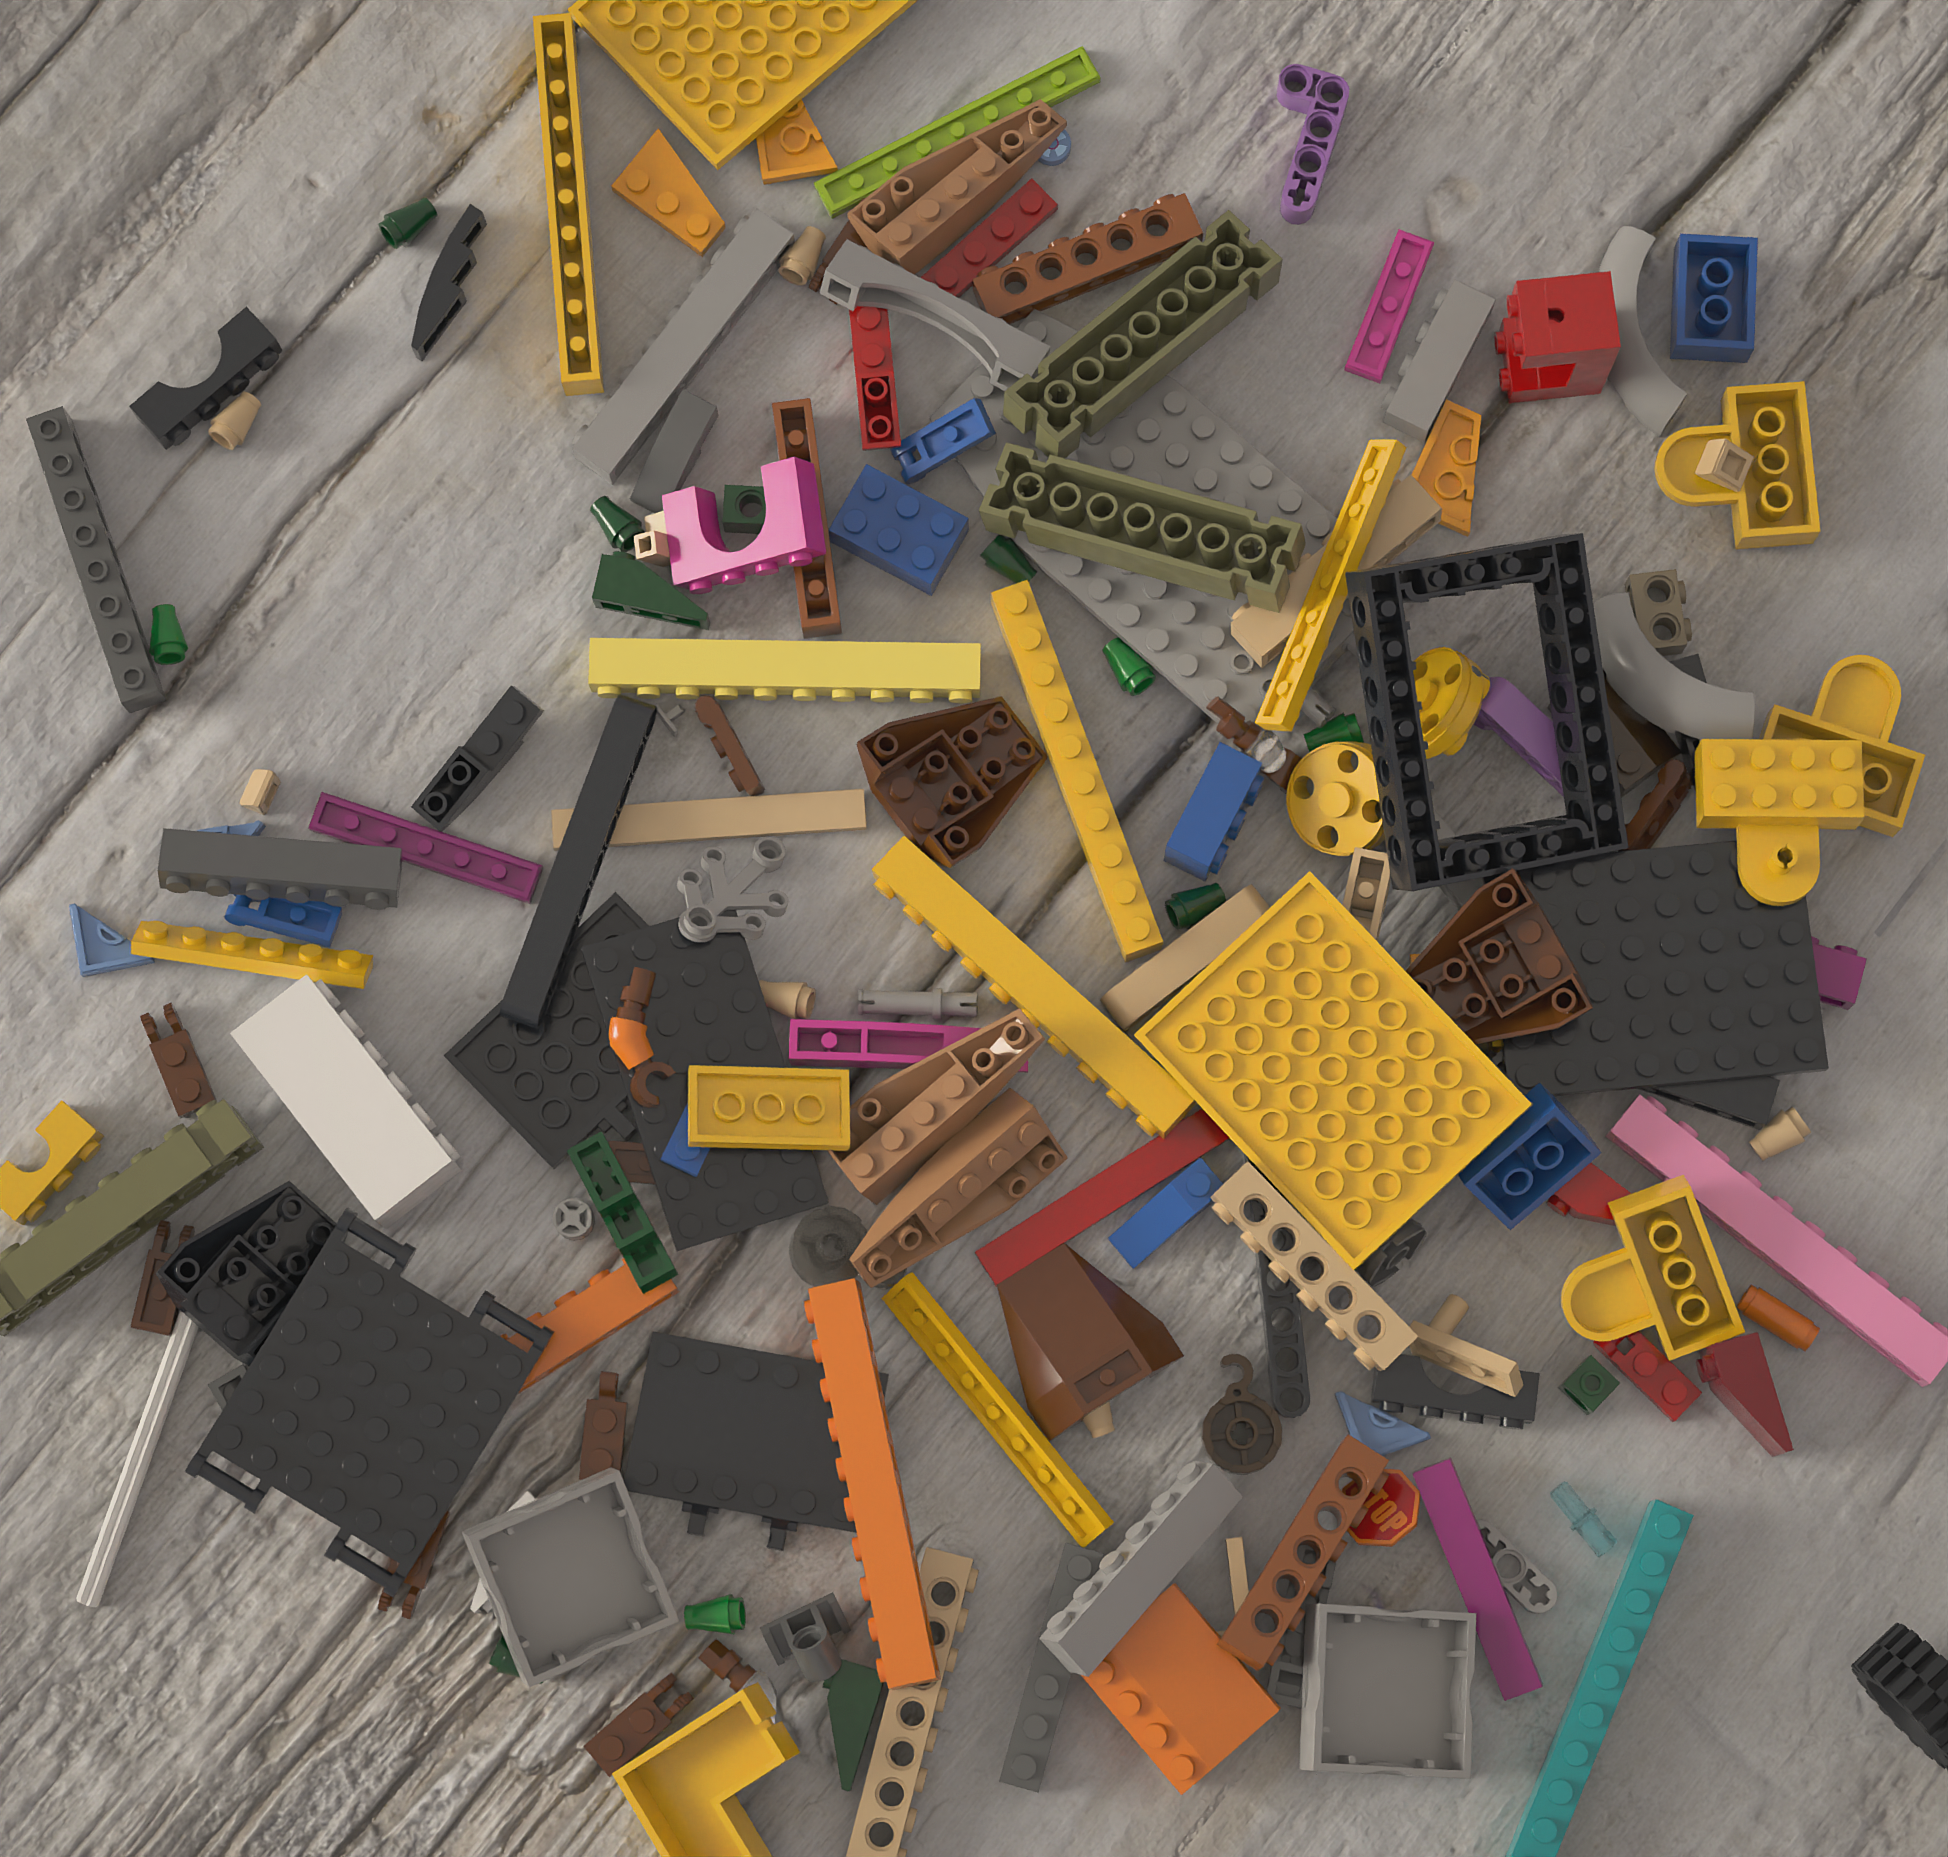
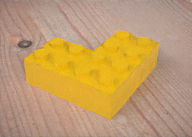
[612,1682,801,1857]

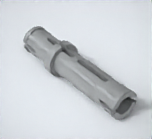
[858,988,978,1019]

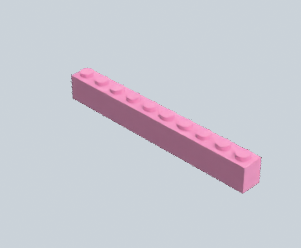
[1605,1094,1948,1387]

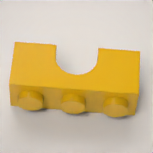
[0,1100,104,1225]

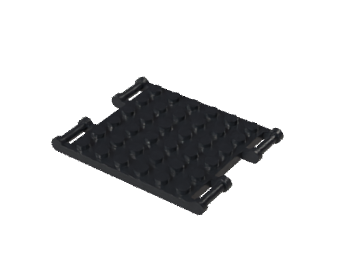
[185,1207,555,1598]

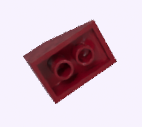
[1696,1332,1794,1457]

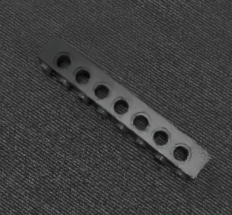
[26,406,167,713]

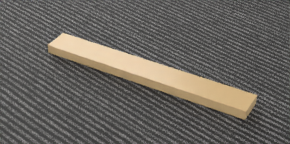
[551,789,867,851]

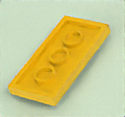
[688,1065,850,1151]

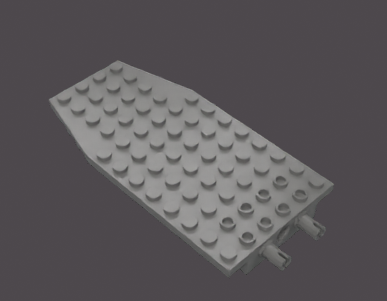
[930,309,1391,734]

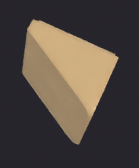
[1695,438,1754,492]
[239,769,281,815]

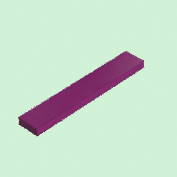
[308,792,543,904]
[1412,1457,1543,1701]

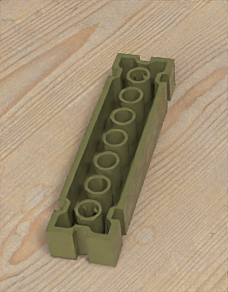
[1003,210,1283,458]
[979,442,1306,613]
[0,1099,264,1336]

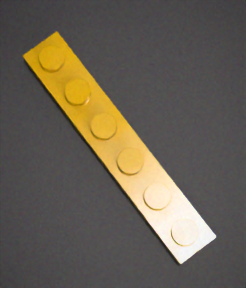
[131,920,373,989]

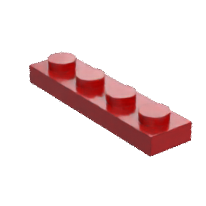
[920,178,1058,298]

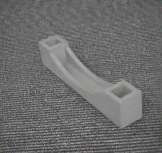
[820,239,1051,391]

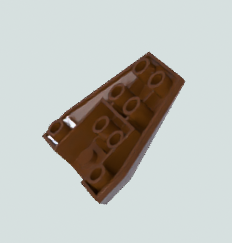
[856,696,1048,868]
[1405,868,1593,1045]
[997,1243,1184,1442]

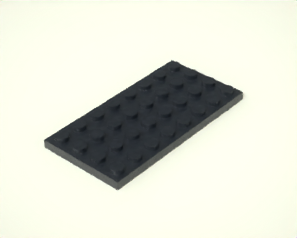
[581,910,829,1252]

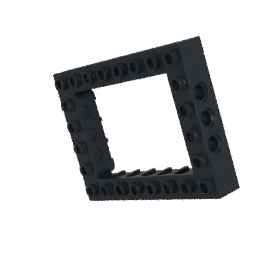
[1345,533,1628,891]

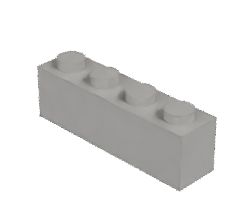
[1381,279,1496,442]

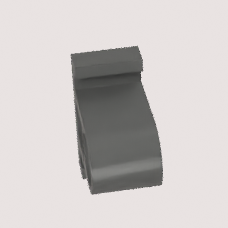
[760,1592,851,1682]

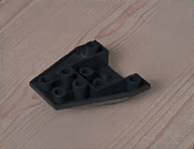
[156,1181,348,1366]

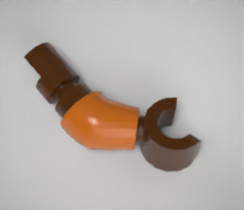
[609,967,676,1108]

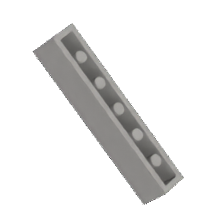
[1039,1460,1243,1677]

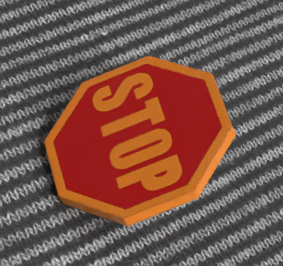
[1342,1469,1421,1547]

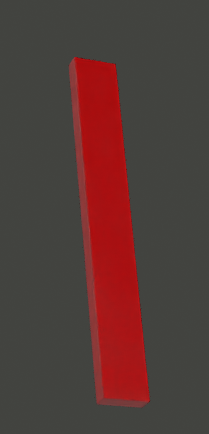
[975,1109,1230,1287]

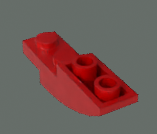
[849,306,901,451]

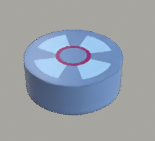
[1038,129,1071,166]

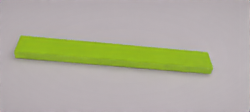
[814,46,1101,219]

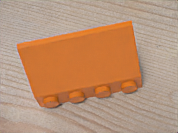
[1081,1583,1281,1795]

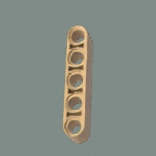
[1100,884,1270,1031]

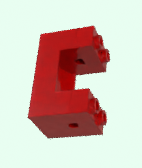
[1494,271,1621,403]

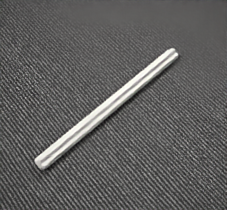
[77,1310,199,1607]

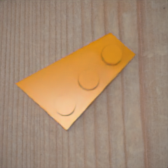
[756,99,838,185]
[611,128,726,257]
[1411,399,1481,537]

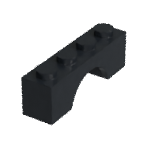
[129,306,283,450]
[1371,1354,1540,1430]

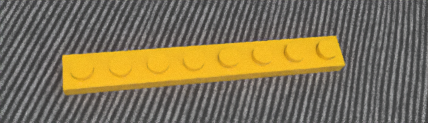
[1255,440,1407,732]
[881,1272,1114,1548]

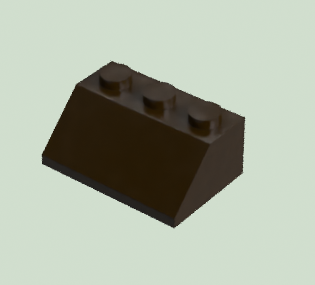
[1547,669,1682,798]

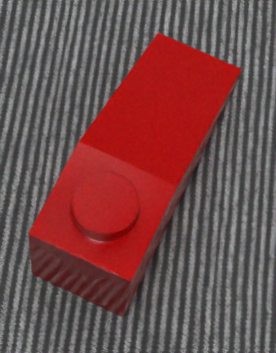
[1546,1163,1632,1226]

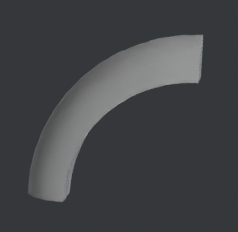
[1598,226,1688,437]
[1593,592,1755,743]

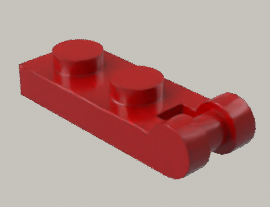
[1593,1331,1702,1422]

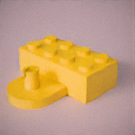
[1654,381,1821,549]
[1759,655,1925,837]
[1695,739,1864,906]
[1561,1175,1745,1361]

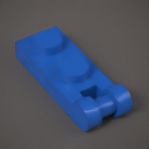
[890,398,996,484]
[224,894,342,948]

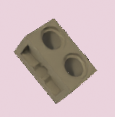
[1624,569,1692,656]

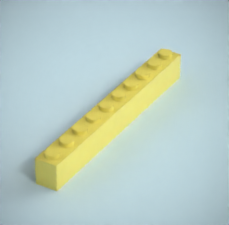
[588,638,981,704]

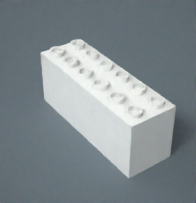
[230,974,462,1229]

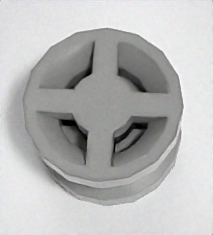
[552,1198,595,1241]

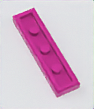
[1344,229,1434,384]

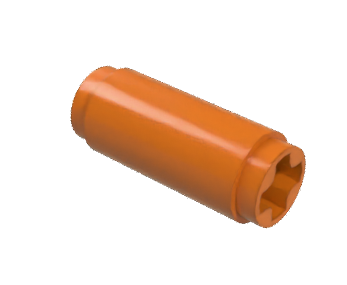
[1736,1284,1820,1352]

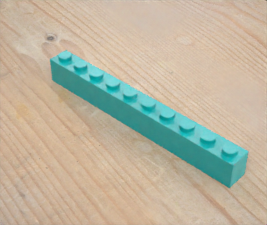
[1505,1499,1694,1857]

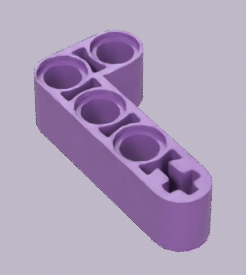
[1276,64,1350,225]
[1473,677,1564,797]

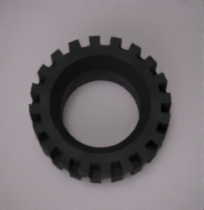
[1851,1623,1948,1770]

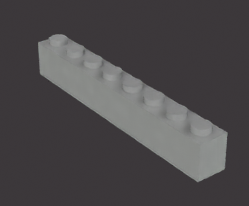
[572,208,795,485]

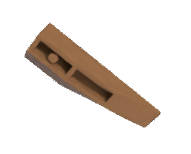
[847,99,1067,275]
[827,1008,1045,1205]
[849,1088,1068,1288]

